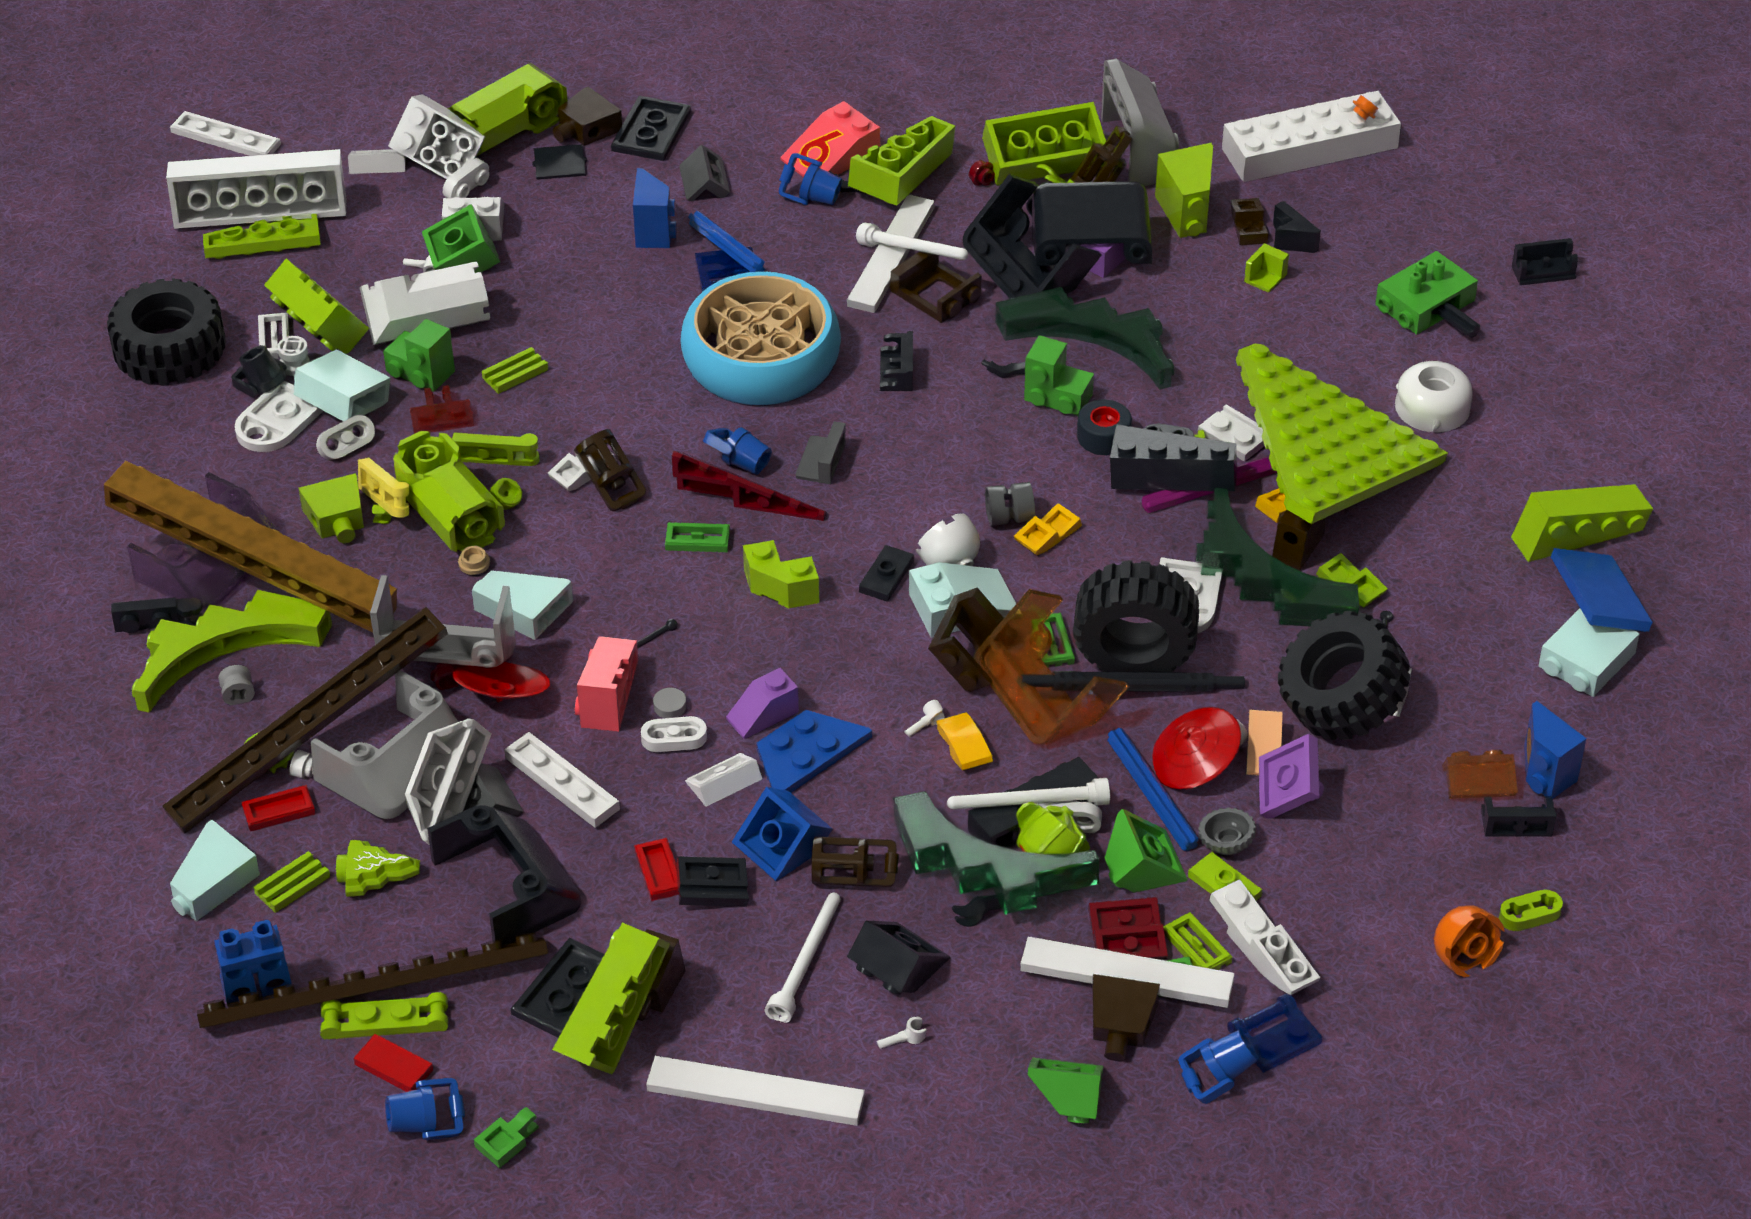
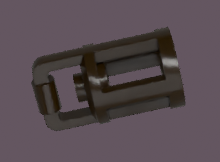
[1071,126,1132,183]
[574,429,646,511]
[812,836,899,887]

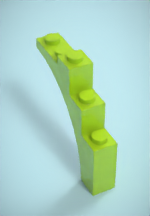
[132,590,332,713]

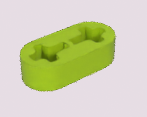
[1499,890,1563,931]

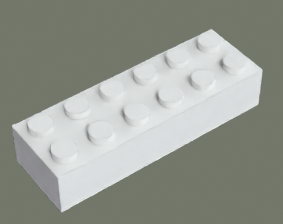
[1222,91,1401,182]
[166,149,346,229]

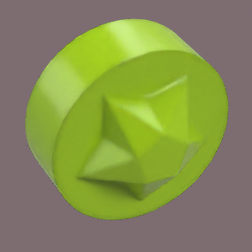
[490,478,522,510]

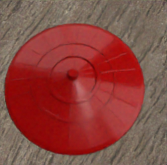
[453,662,550,702]
[1152,707,1241,789]

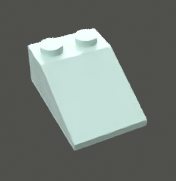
[909,562,1021,638]

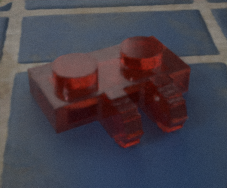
[410,385,474,434]

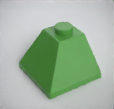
[422,204,500,273]
[1105,809,1187,893]
[1027,1057,1104,1123]

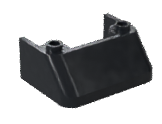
[963,174,1102,310]
[427,805,581,945]

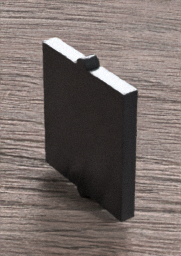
[532,144,587,180]

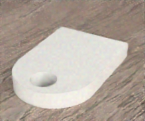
[235,381,323,452]
[1160,557,1223,633]

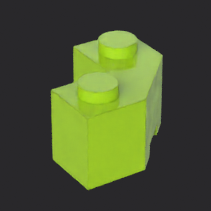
[743,540,819,609]

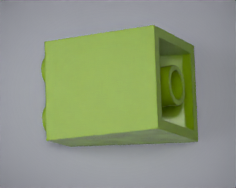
[1155,143,1213,238]

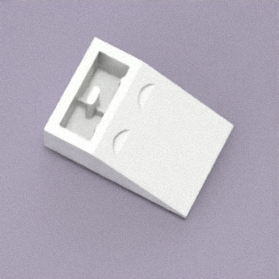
[388,94,485,179]

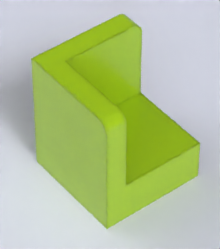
[1244,243,1289,292]

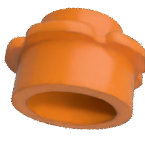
[1353,95,1379,120]

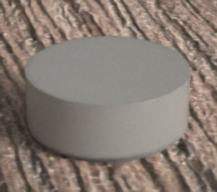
[653,688,686,718]

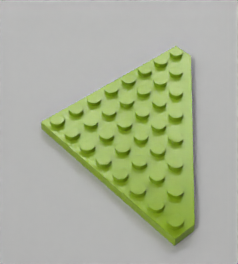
[1236,343,1448,524]

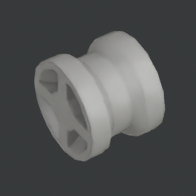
[218,665,255,705]

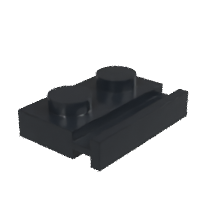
[676,856,749,907]

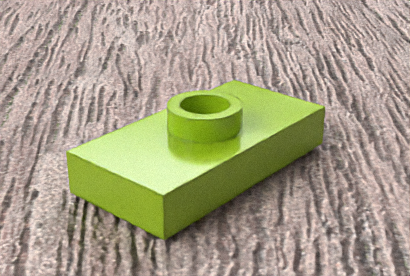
[1188,852,1262,900]

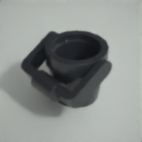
[231,345,287,397]

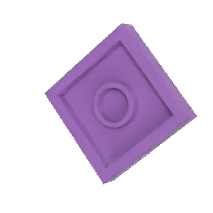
[1259,734,1324,818]

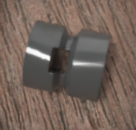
[985,482,1035,526]

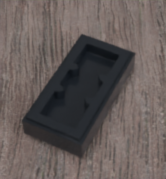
[859,545,914,602]

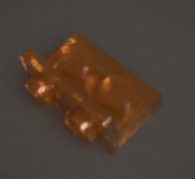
[1442,750,1518,799]

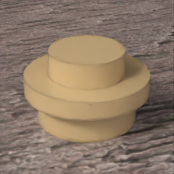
[458,546,490,575]

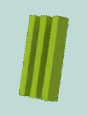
[482,347,548,394]
[254,851,330,913]
[1163,912,1232,970]

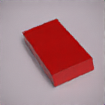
[241,785,315,832]
[634,838,679,901]
[354,1034,433,1092]

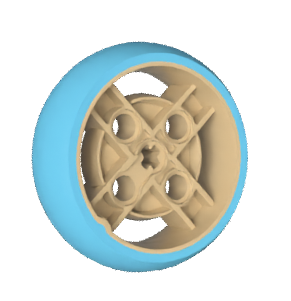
[681,272,841,405]

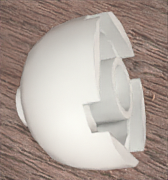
[916,513,980,566]

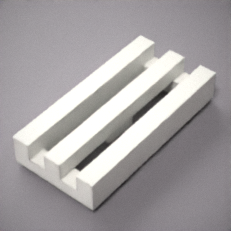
[258,313,289,359]

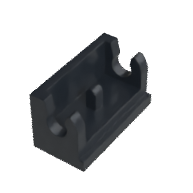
[1512,238,1578,286]
[880,331,913,391]
[1481,796,1556,837]

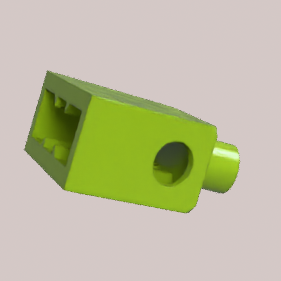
[298,473,364,543]

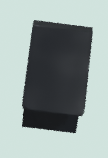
[1273,201,1321,253]

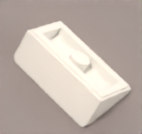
[348,149,406,174]
[685,753,762,807]

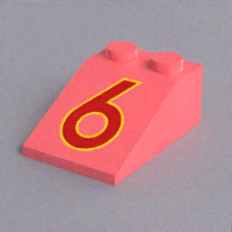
[780,101,880,177]

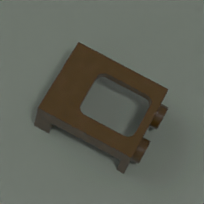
[891,251,982,323]
[928,587,1016,692]

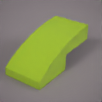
[1316,553,1388,607]

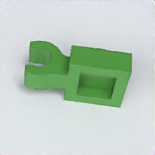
[474,1107,539,1169]

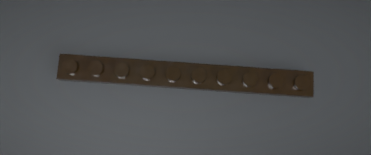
[162,607,448,834]
[197,933,548,1028]

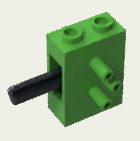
[1375,251,1481,338]

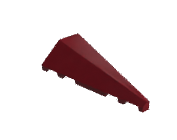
[672,451,827,521]

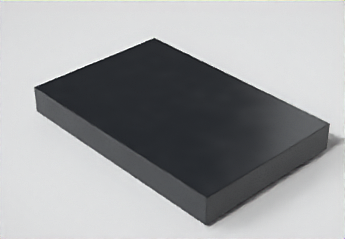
[611,96,691,161]
[511,937,605,1038]

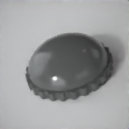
[1198,807,1257,855]

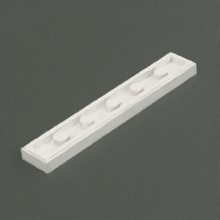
[847,195,934,313]
[1021,937,1234,1008]
[646,1056,865,1126]

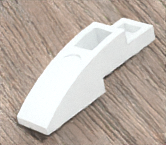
[1210,879,1320,995]

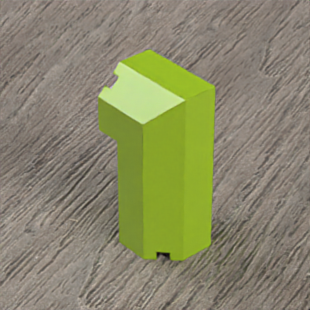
[447,63,568,156]
[393,431,505,552]

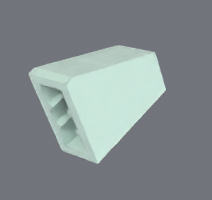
[472,570,573,640]
[170,820,260,922]

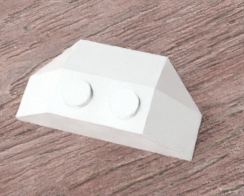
[405,719,491,845]

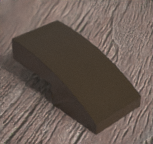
[1231,198,1268,245]

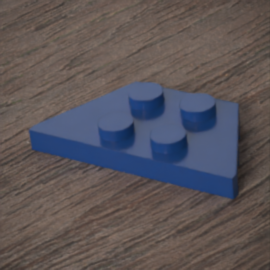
[757,710,872,793]

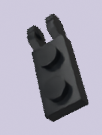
[111,597,204,633]

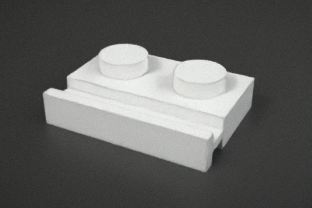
[1198,405,1264,462]

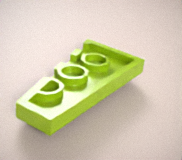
[203,214,321,259]

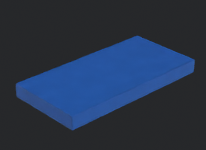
[1551,548,1652,632]

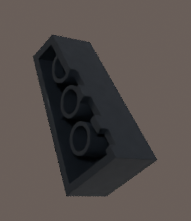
[1110,424,1237,492]

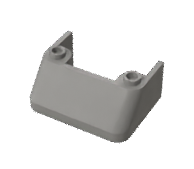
[1101,59,1179,186]
[370,575,516,668]
[311,670,458,819]

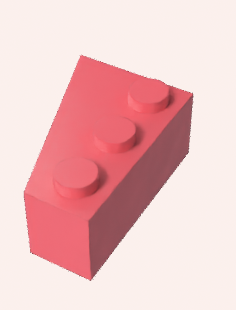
[575,636,638,732]

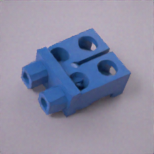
[214,920,292,1004]

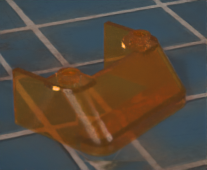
[975,589,1129,745]

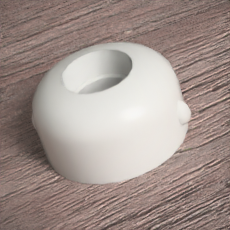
[1395,361,1473,432]

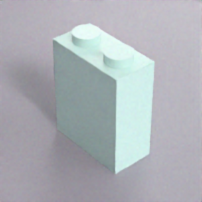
[294,349,390,421]
[1539,608,1640,697]

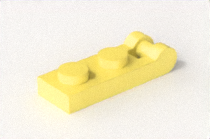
[358,458,409,518]

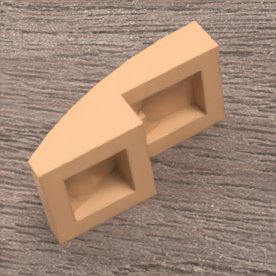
[1246,710,1282,775]

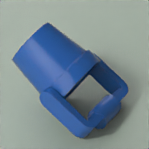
[779,153,843,205]
[703,427,772,475]
[1178,1029,1259,1104]
[385,1078,465,1140]

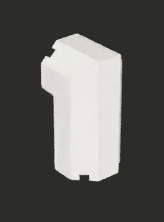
[360,262,490,345]

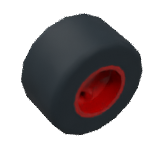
[1077,399,1132,456]

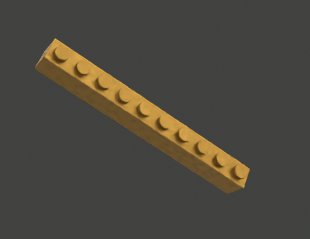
[104,461,397,632]

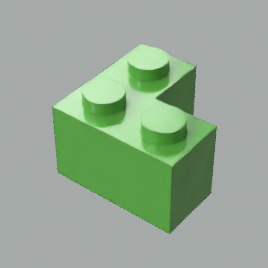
[383,319,455,392]
[1024,335,1094,416]

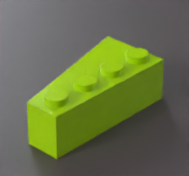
[848,116,955,206]
[264,258,369,354]
[1511,484,1653,562]
[552,922,670,1074]

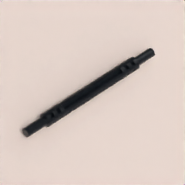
[1020,671,1245,692]

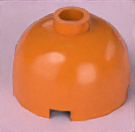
[1434,905,1505,977]

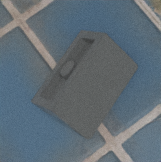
[679,144,730,201]
[796,421,846,485]
[464,763,523,816]

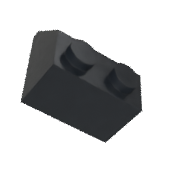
[847,920,950,995]

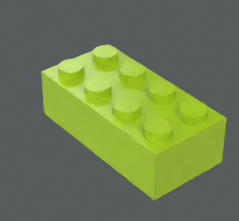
[982,102,1106,186]

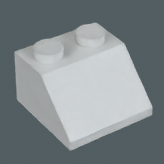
[442,197,505,241]

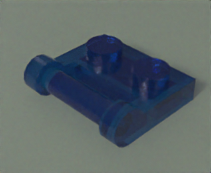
[695,247,753,293]
[1227,993,1322,1073]

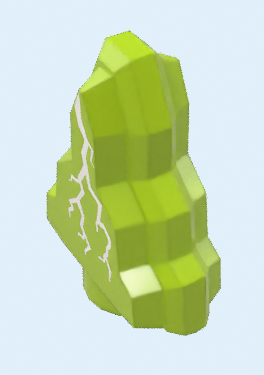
[336,840,420,897]

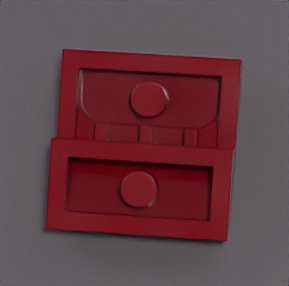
[1088,897,1168,959]

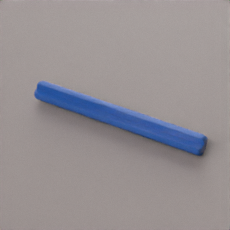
[688,211,765,272]
[1108,728,1199,852]

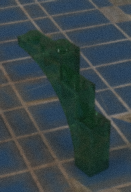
[995,287,1175,390]
[1195,488,1359,627]
[893,791,1099,914]

